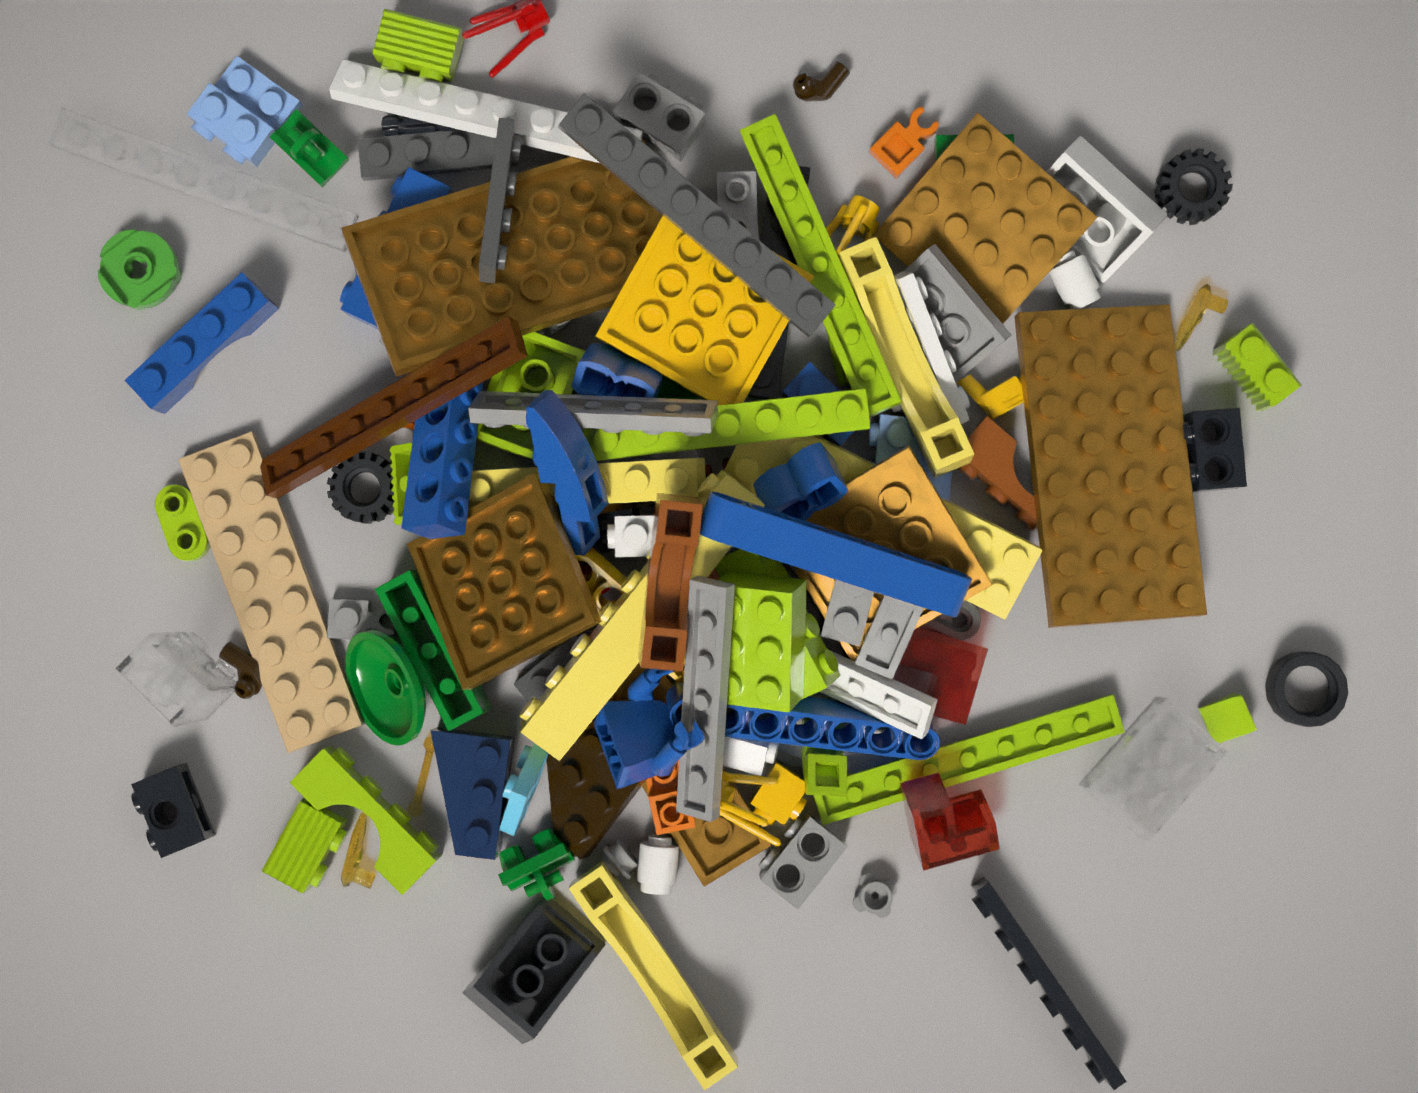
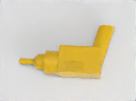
[957,374,1024,420]

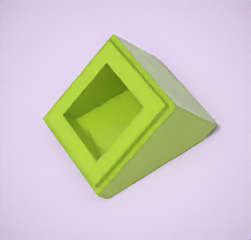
[1198,693,1257,745]

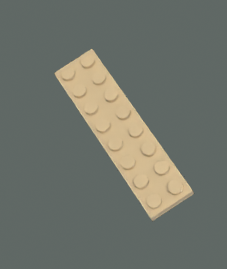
[178,431,364,753]

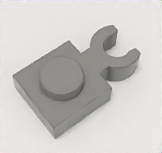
[327,599,397,640]

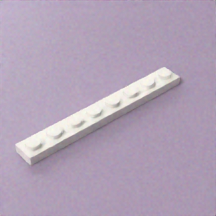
[329,59,643,163]

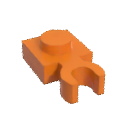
[869,107,939,179]

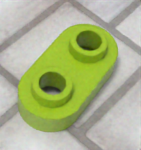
[155,485,210,561]

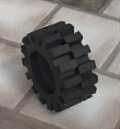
[1155,148,1233,225]
[327,451,395,524]

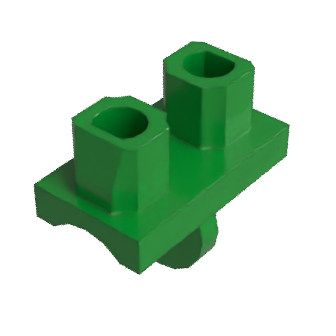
[269,109,349,188]
[498,828,575,901]

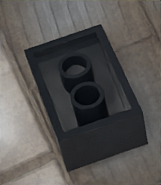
[462,896,606,1044]

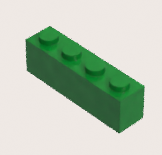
[375,570,493,731]

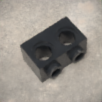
[1183,407,1247,492]

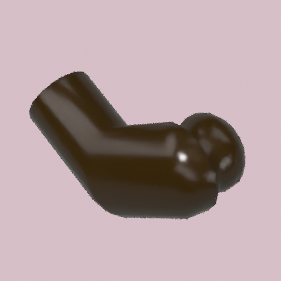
[793,61,850,102]
[219,641,262,699]

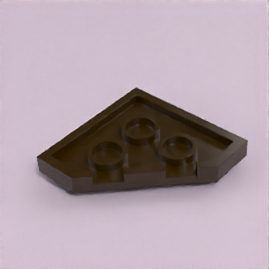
[546,715,648,860]

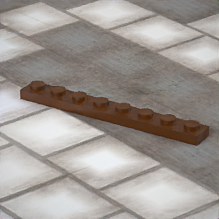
[260,316,528,499]

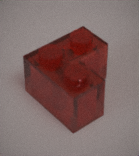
[899,628,988,725]
[900,772,1000,871]

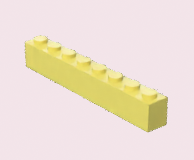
[519,470,765,761]

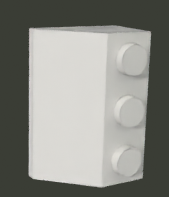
[1047,136,1168,283]

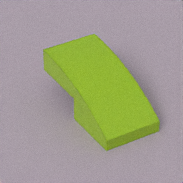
[802,718,847,797]

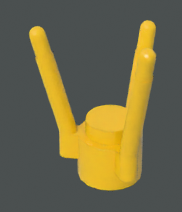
[826,195,880,256]
[720,771,781,846]

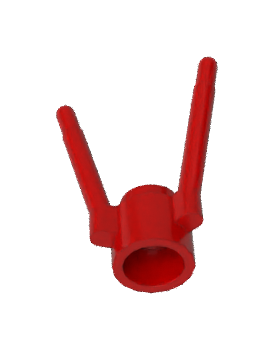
[462,0,550,78]

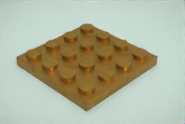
[873,113,1098,324]
[793,445,992,662]
[407,473,602,690]

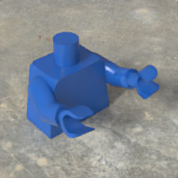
[594,668,705,789]

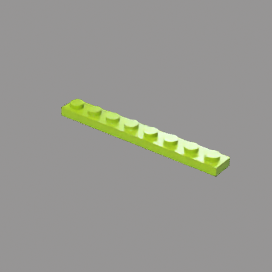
[739,114,902,418]
[582,388,870,461]
[813,694,1125,825]

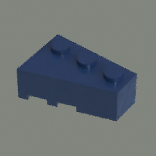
[430,727,515,860]

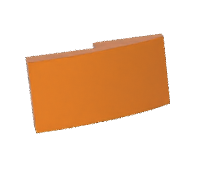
[646,760,696,835]

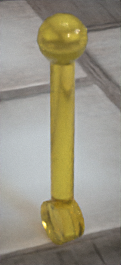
[408,736,434,817]

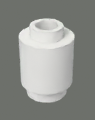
[1049,250,1101,309]
[637,834,679,895]

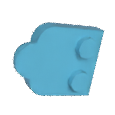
[499,743,549,836]

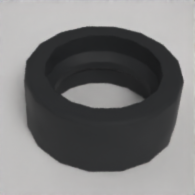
[1265,651,1349,727]

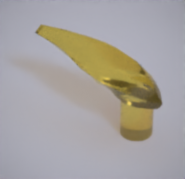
[1175,284,1228,351]
[341,812,376,889]

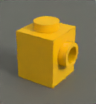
[749,760,807,825]

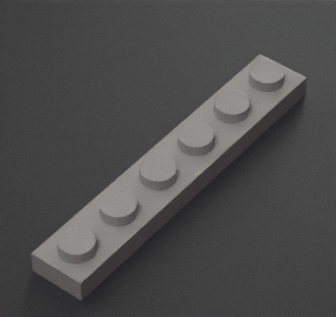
[468,391,718,436]
[676,576,735,822]

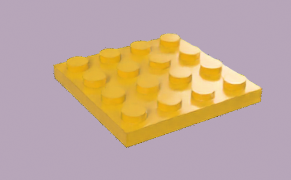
[595,215,814,405]

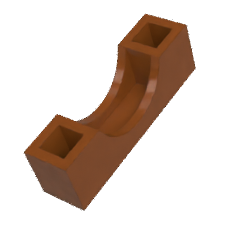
[957,416,1038,531]
[638,493,703,672]

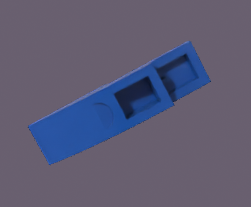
[526,390,609,556]

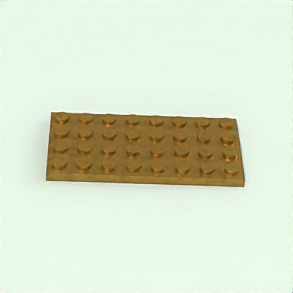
[341,139,662,377]
[1014,304,1207,628]

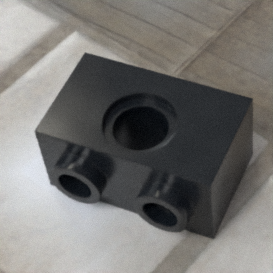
[131,763,216,858]

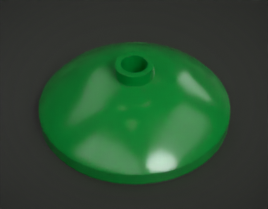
[345,630,426,746]

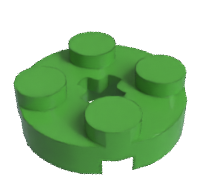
[97,229,181,310]

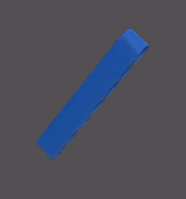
[699,491,972,617]
[666,682,940,760]

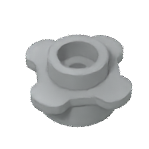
[602,840,638,879]
[853,873,897,918]

